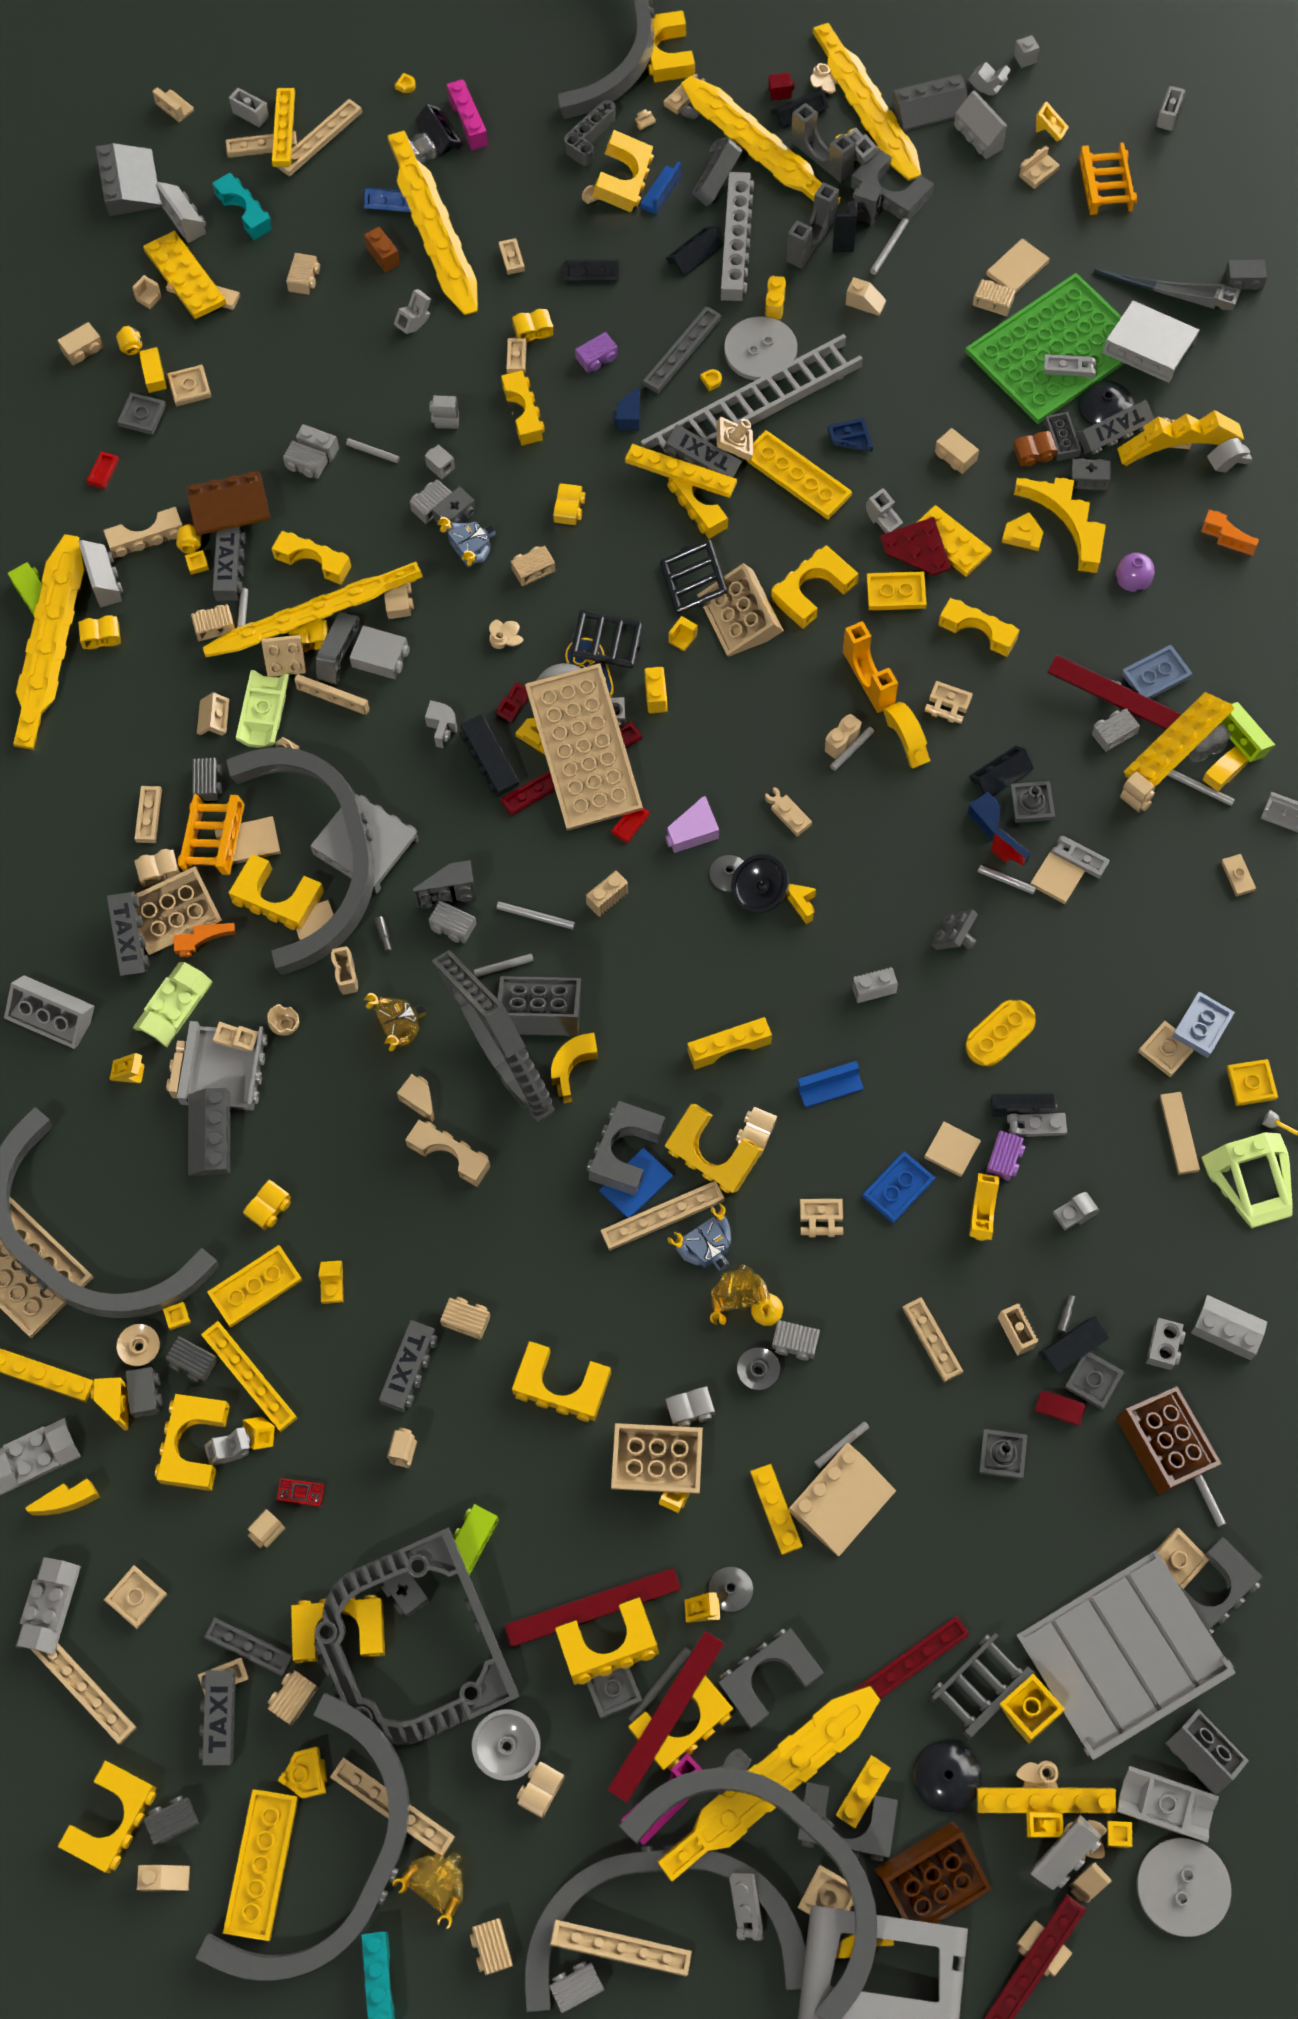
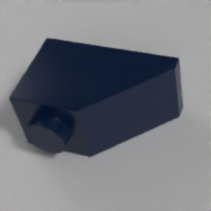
[613,388,640,430]
[967,792,1000,841]

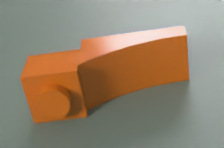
[1201,510,1259,556]
[173,923,236,957]

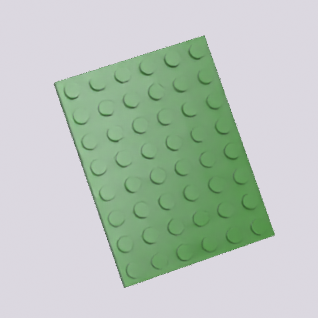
[965,273,1125,424]

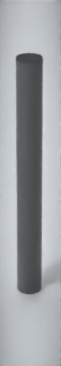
[628,1647,691,1723]

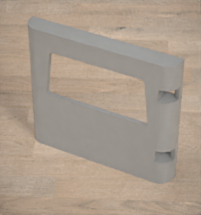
[798,1905,968,2019]

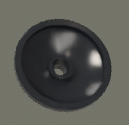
[1078,381,1134,425]
[731,854,789,914]
[913,1741,981,1812]

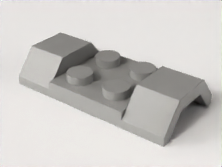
[0,1418,81,1496]
[15,1557,81,1655]
[1117,1766,1219,1843]

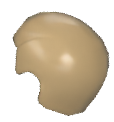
[267,1004,300,1036]

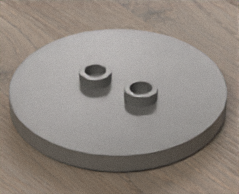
[724,317,797,381]
[1136,1838,1231,1937]

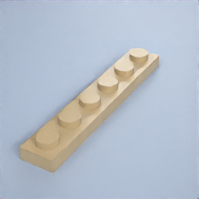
[277,99,362,177]
[601,1181,725,1251]
[31,1643,137,1745]
[330,1757,456,1857]
[550,1920,692,1977]

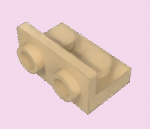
[1019,146,1060,189]

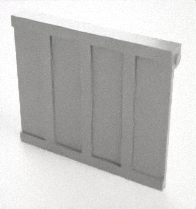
[1017,1550,1235,1760]

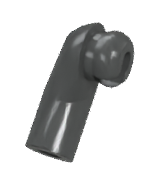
[681,106,701,119]

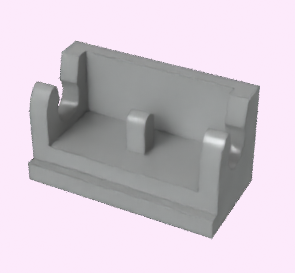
[1260,792,1298,833]

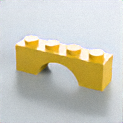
[501,370,545,446]
[668,478,728,538]
[272,531,351,585]
[938,598,1019,657]
[687,1017,772,1070]

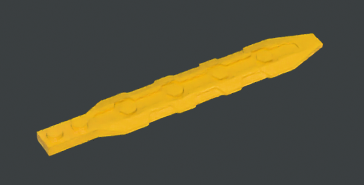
[813,23,921,181]
[681,76,840,204]
[388,131,478,315]
[13,534,84,750]
[203,562,422,657]
[656,1686,880,1881]

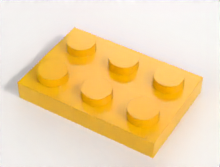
[866,572,927,610]

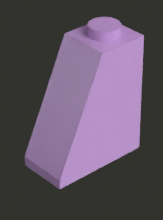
[665,796,719,853]

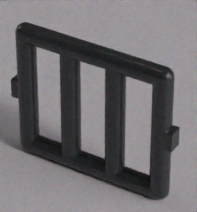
[660,539,728,614]
[570,610,643,668]

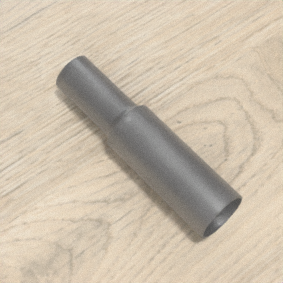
[375,916,392,952]
[1057,1295,1075,1334]

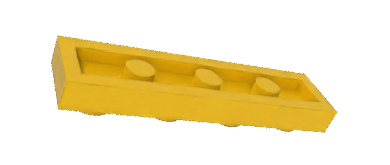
[750,1464,802,1555]

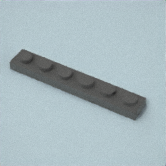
[643,306,721,394]

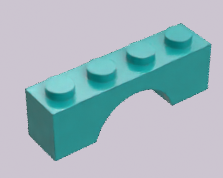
[212,173,272,240]
[362,1932,395,2019]

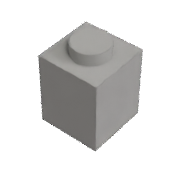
[1014,35,1040,68]
[425,444,455,479]

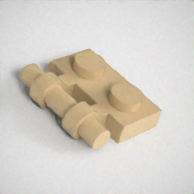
[925,681,973,724]
[800,1199,843,1237]

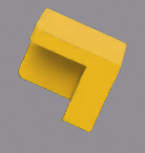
[669,616,697,651]
[242,1417,275,1450]
[1105,1821,1132,1848]

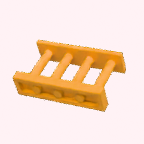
[1079,142,1137,215]
[178,794,245,875]

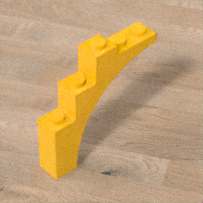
[1117,410,1244,466]
[1014,478,1106,573]

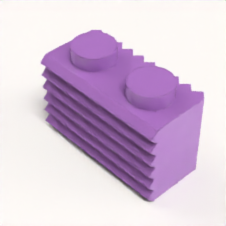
[575,332,618,373]
[986,1131,1025,1181]

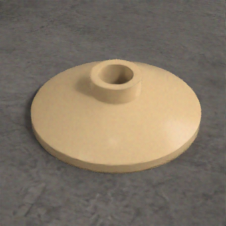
[117,1324,160,1366]

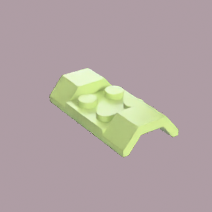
[236,670,289,748]
[133,962,213,1047]

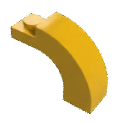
[883,702,930,768]
[551,1033,598,1103]
[969,1173,999,1241]

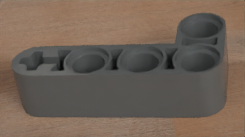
[564,100,616,166]
[692,137,742,206]
[316,612,360,685]

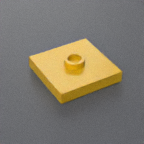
[1226,1059,1278,1106]

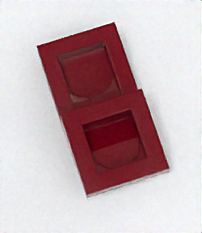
[495,682,529,723]
[1035,1390,1086,1426]

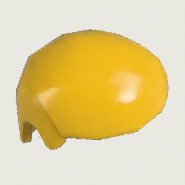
[751,1293,783,1326]

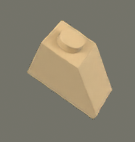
[846,277,886,316]
[397,1074,434,1122]
[1069,1862,1112,1903]
[137,1865,190,1891]

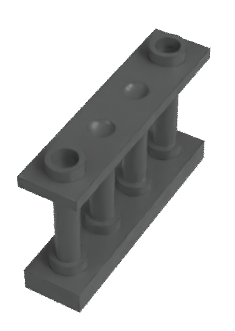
[930,1633,1034,1740]

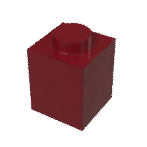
[768,72,795,101]

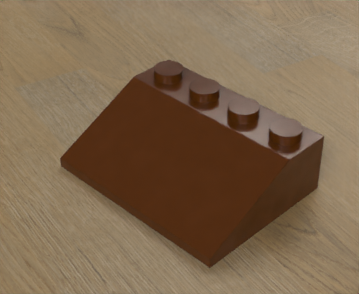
[186,471,271,536]
[1116,1387,1222,1496]
[874,1822,992,1924]

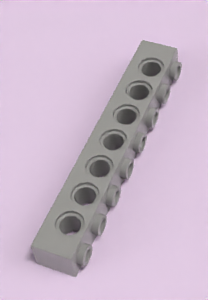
[721,172,754,301]

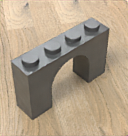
[791,103,856,183]
[851,148,934,221]
[786,182,839,269]
[586,1101,665,1196]
[1177,1537,1262,1635]
[718,1628,824,1730]
[797,1782,898,1862]

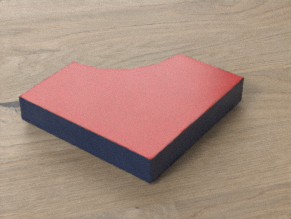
[991,829,1030,866]

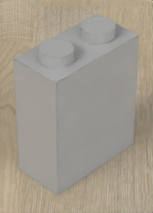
[350,626,410,679]

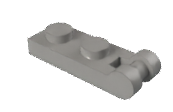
[1044,354,1096,379]
[1051,836,1110,879]
[1007,1113,1067,1137]
[729,1873,764,1941]

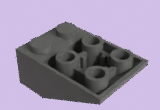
[413,860,477,909]

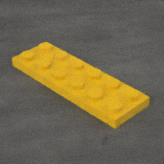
[143,231,227,319]
[742,430,852,520]
[1124,692,1234,787]
[223,1789,299,1941]

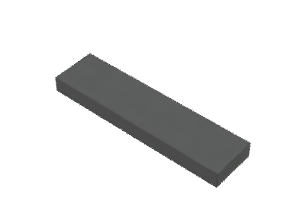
[204,1617,293,1677]

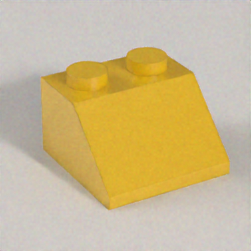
[91,1378,129,1430]
[999,1674,1065,1743]

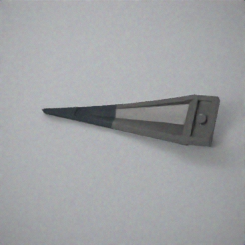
[1093,268,1241,311]

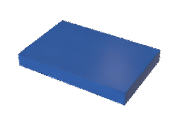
[599,1148,673,1218]
[862,1151,935,1224]

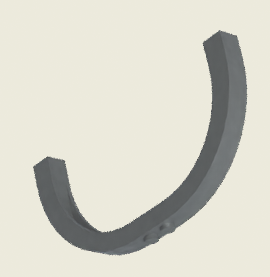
[558,0,656,119]
[226,747,375,975]
[0,1107,219,1318]
[196,1693,409,1981]
[619,1768,877,2019]
[525,1845,806,2012]

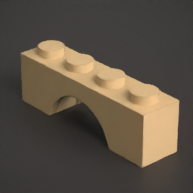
[104,507,182,558]
[405,1120,491,1187]

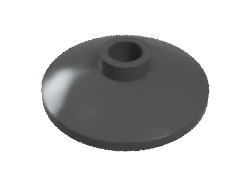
[709,855,744,892]
[737,1347,780,1390]
[709,1567,753,1612]

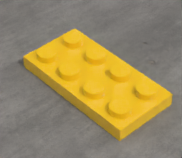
[916,505,992,577]
[207,1245,303,1328]

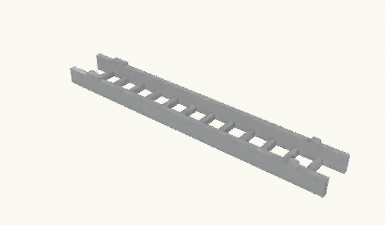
[641,334,863,460]

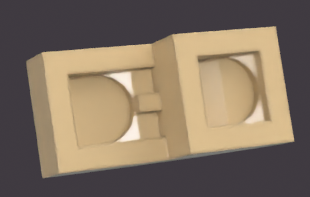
[212,1022,259,1052]

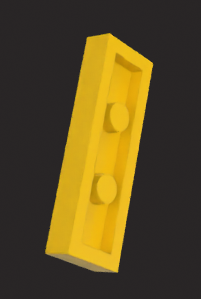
[835,1755,891,1829]

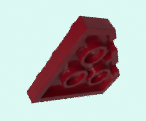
[880,517,952,576]

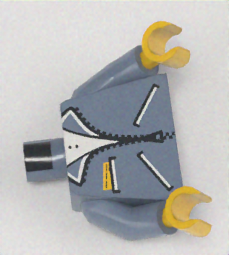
[437,517,496,568]
[668,1203,731,1271]

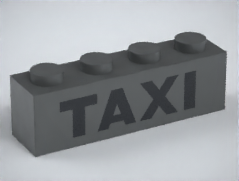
[1076,400,1154,455]
[663,424,742,478]
[213,526,245,601]
[107,892,150,976]
[379,1320,438,1413]
[199,1670,236,1765]

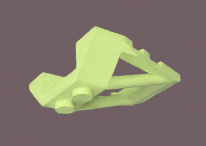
[1201,1133,1292,1229]

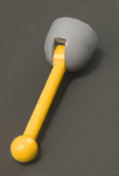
[1262,1110,1298,1136]

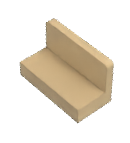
[153,87,194,122]
[197,692,229,736]

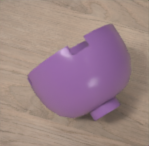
[1115,553,1155,592]

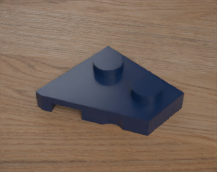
[827,418,873,452]

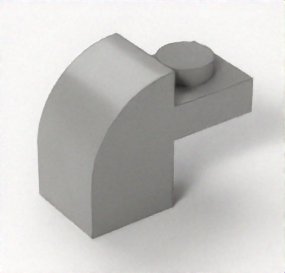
[968,62,1010,95]
[846,127,878,165]
[394,289,431,334]
[1207,438,1253,472]
[866,488,904,533]
[425,701,457,748]
[1053,1192,1099,1231]
[204,1427,250,1465]

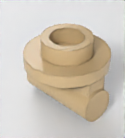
[635,109,656,130]
[582,185,600,204]
[276,737,300,750]

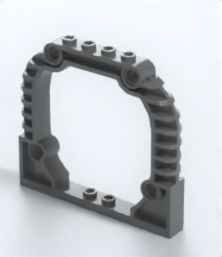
[432,950,555,1123]
[314,1527,519,1745]

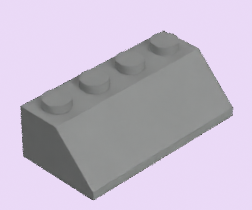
[4,975,94,1049]

